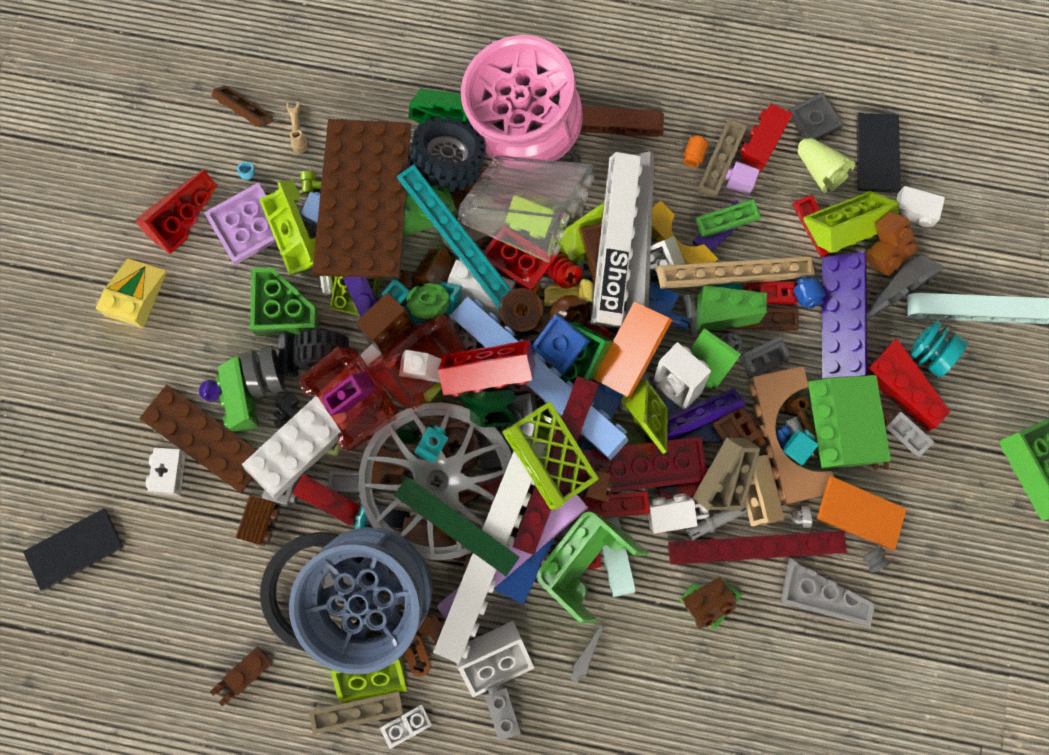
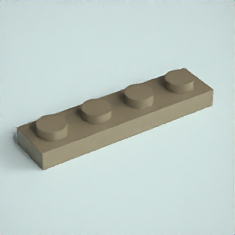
[697,119,747,199]
[309,691,404,734]

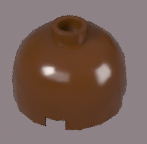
[549,295,591,326]

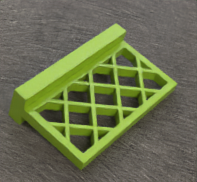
[502,401,599,510]

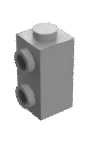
[484,685,521,741]

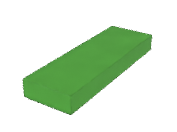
[695,199,761,238]

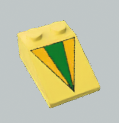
[96,259,167,328]

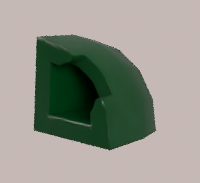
[390,421,420,445]

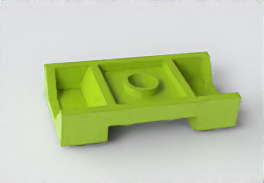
[259,180,316,276]

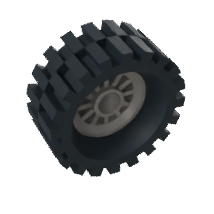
[409,116,486,192]

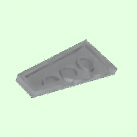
[780,559,875,626]

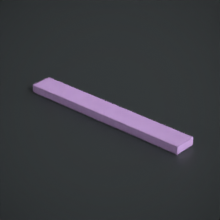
[436,494,588,620]

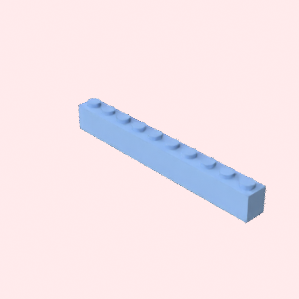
[450,297,628,460]

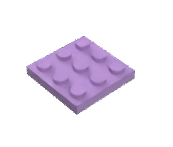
[204,182,276,265]

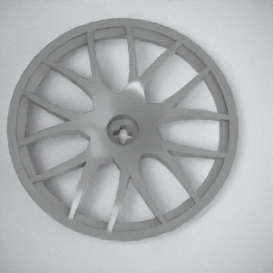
[358,403,512,560]

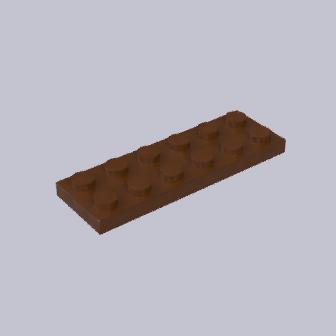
[139,384,257,493]

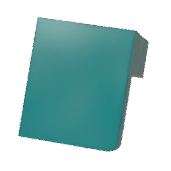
[440,282,462,315]

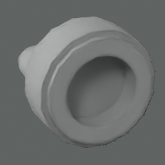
[791,506,812,528]

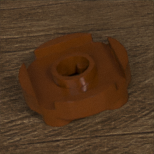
[499,288,543,332]

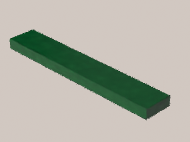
[394,477,520,576]

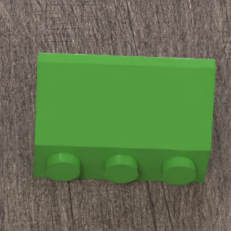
[216,356,259,433]

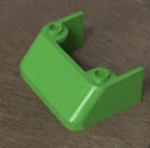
[537,512,649,623]

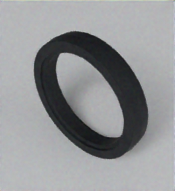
[260,532,377,652]

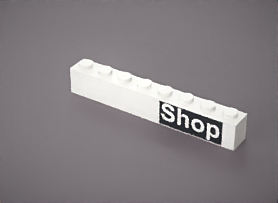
[591,152,642,328]

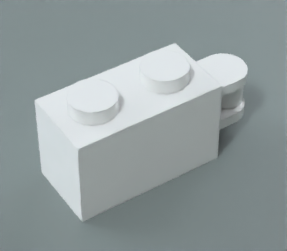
[648,494,710,534]

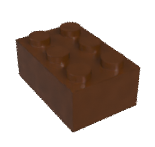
[355,293,417,360]

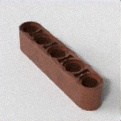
[580,106,664,137]

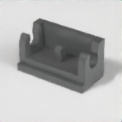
[740,336,790,379]

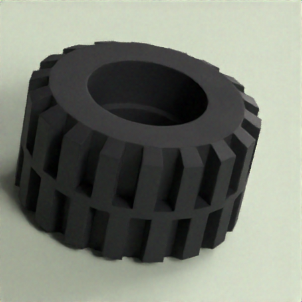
[294,330,349,371]

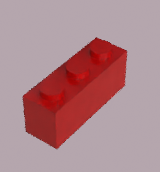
[740,103,793,172]

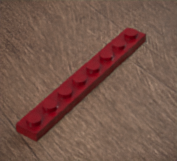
[512,376,599,555]
[667,531,847,565]

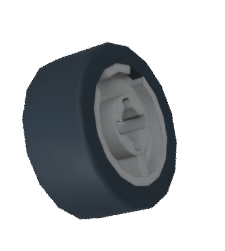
[366,507,410,530]

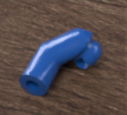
[776,425,791,457]

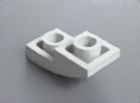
[379,705,432,749]

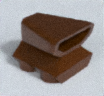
[371,445,409,491]

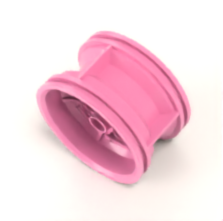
[461,35,583,170]

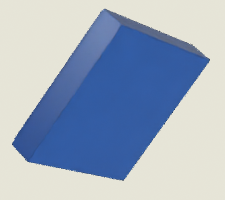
[531,313,591,375]

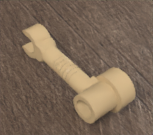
[286,101,309,153]

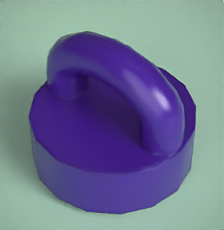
[199,380,222,402]

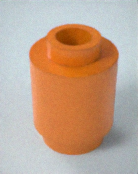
[683,135,708,167]

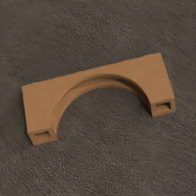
[748,366,834,506]

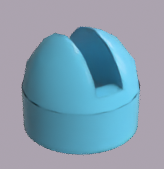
[237,162,255,180]

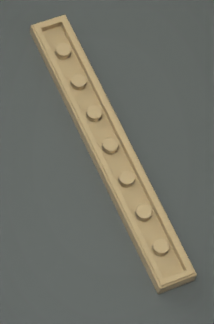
[656,257,815,289]

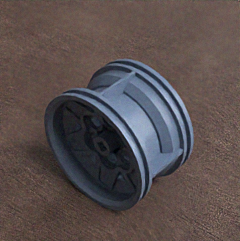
[289,527,432,674]

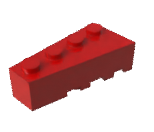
[868,338,950,432]

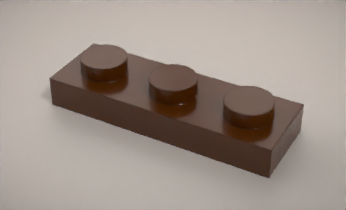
[211,85,273,127]

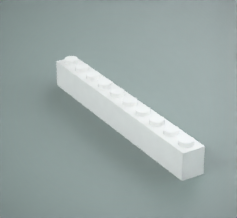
[433,440,546,663]

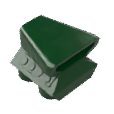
[457,387,516,428]

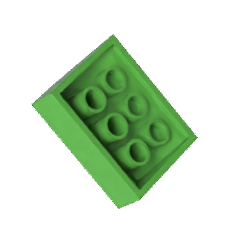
[808,375,891,471]
[998,418,1049,521]

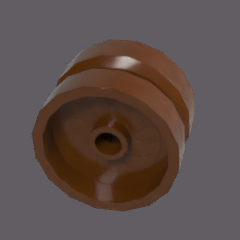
[432,423,480,474]

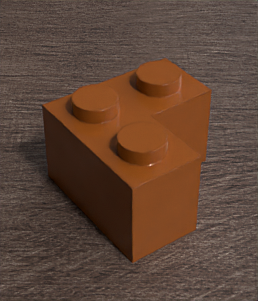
[865,211,918,276]

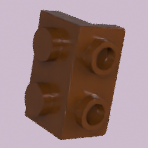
[682,577,737,629]

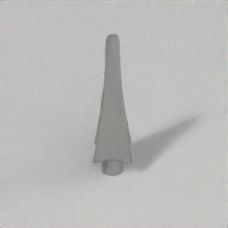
[570,625,604,683]

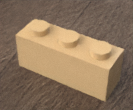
[745,455,785,526]

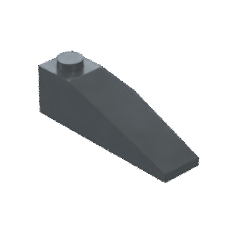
[867,255,944,320]

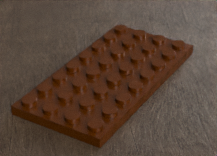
[312,119,411,279]

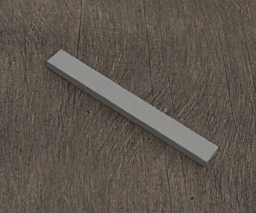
[626,151,654,316]

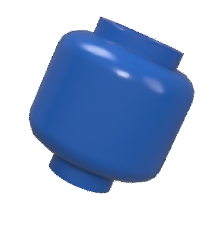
[793,276,825,309]

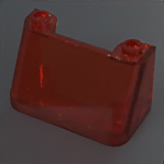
[366,314,468,410]
[298,346,399,452]

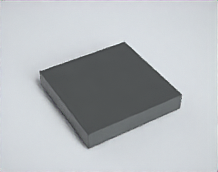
[788,92,844,140]

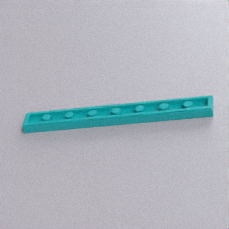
[397,164,511,309]

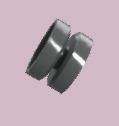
[241,345,285,399]

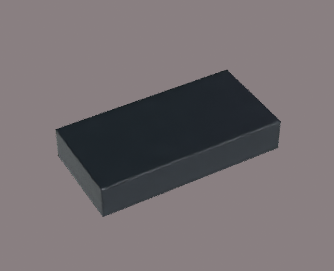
[279,331,299,377]

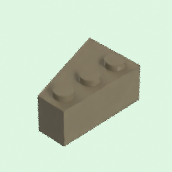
[692,437,760,510]

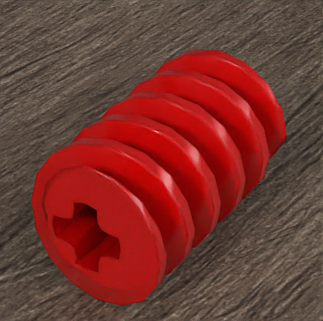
[546,247,582,289]

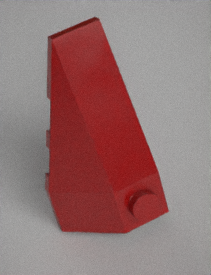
[135,169,217,254]

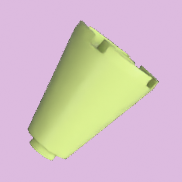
[797,138,855,193]

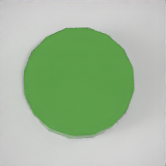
[406,283,450,319]

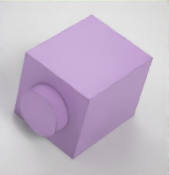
[725,162,759,196]

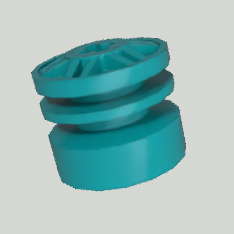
[909,320,969,378]

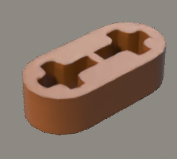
[404,635,431,677]

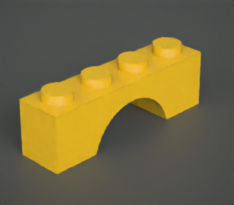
[651,201,718,264]

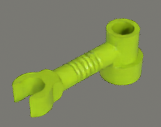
[300,171,322,195]

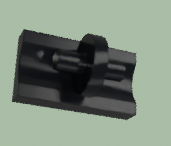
[273,392,302,428]

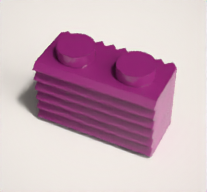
[322,371,376,415]

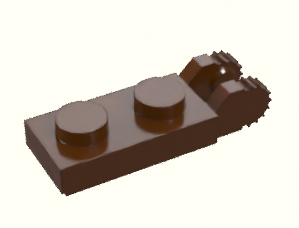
[210,646,273,707]

